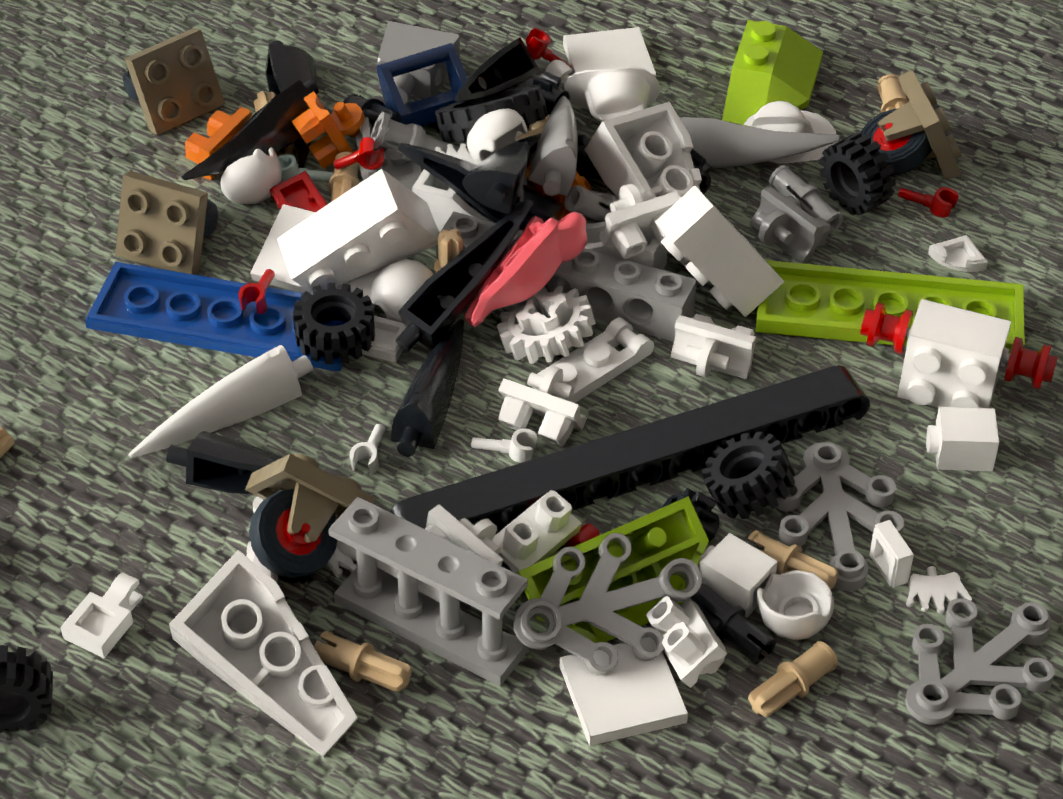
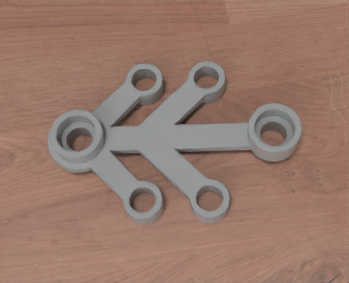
[776,442,904,591]
[513,533,702,675]
[905,598,1055,725]

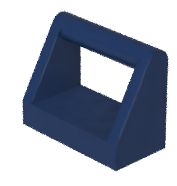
[377,43,468,126]

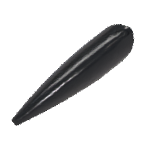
[454,37,540,102]
[265,41,317,168]
[181,80,319,180]
[462,133,542,214]
[398,143,565,231]
[395,199,533,352]
[391,319,464,457]
[166,431,282,495]

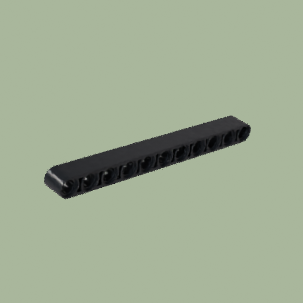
[390,365,870,535]

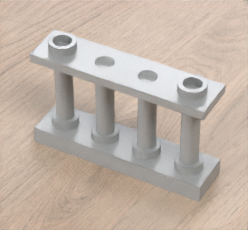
[329,497,528,687]

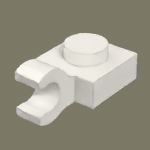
[60,572,143,658]

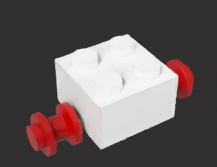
[860,299,1058,408]

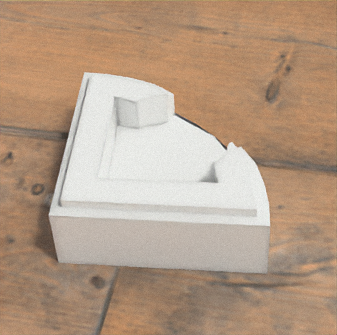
[928,235,988,272]

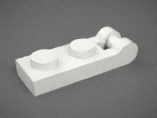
[532,317,654,403]

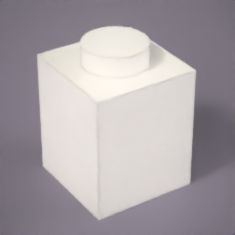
[926,407,999,471]
[698,533,778,618]

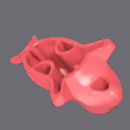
[464,212,587,327]

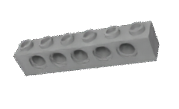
[436,211,697,342]

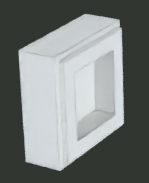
[362,316,406,363]
[869,520,914,588]

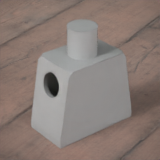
[377,21,460,104]

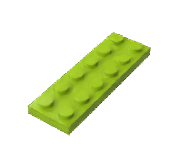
[755,260,1025,354]

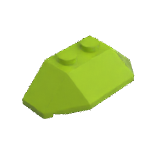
[722,20,823,125]
[516,496,709,643]

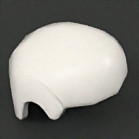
[467,108,528,165]
[221,147,282,204]
[371,259,434,323]
[757,570,835,640]

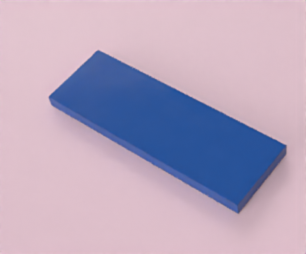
[85,262,347,372]

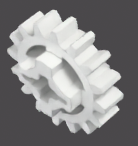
[497,286,596,364]

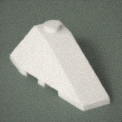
[585,102,702,265]
[169,550,358,757]

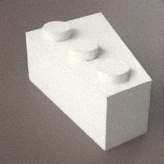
[277,169,439,293]
[655,185,784,317]

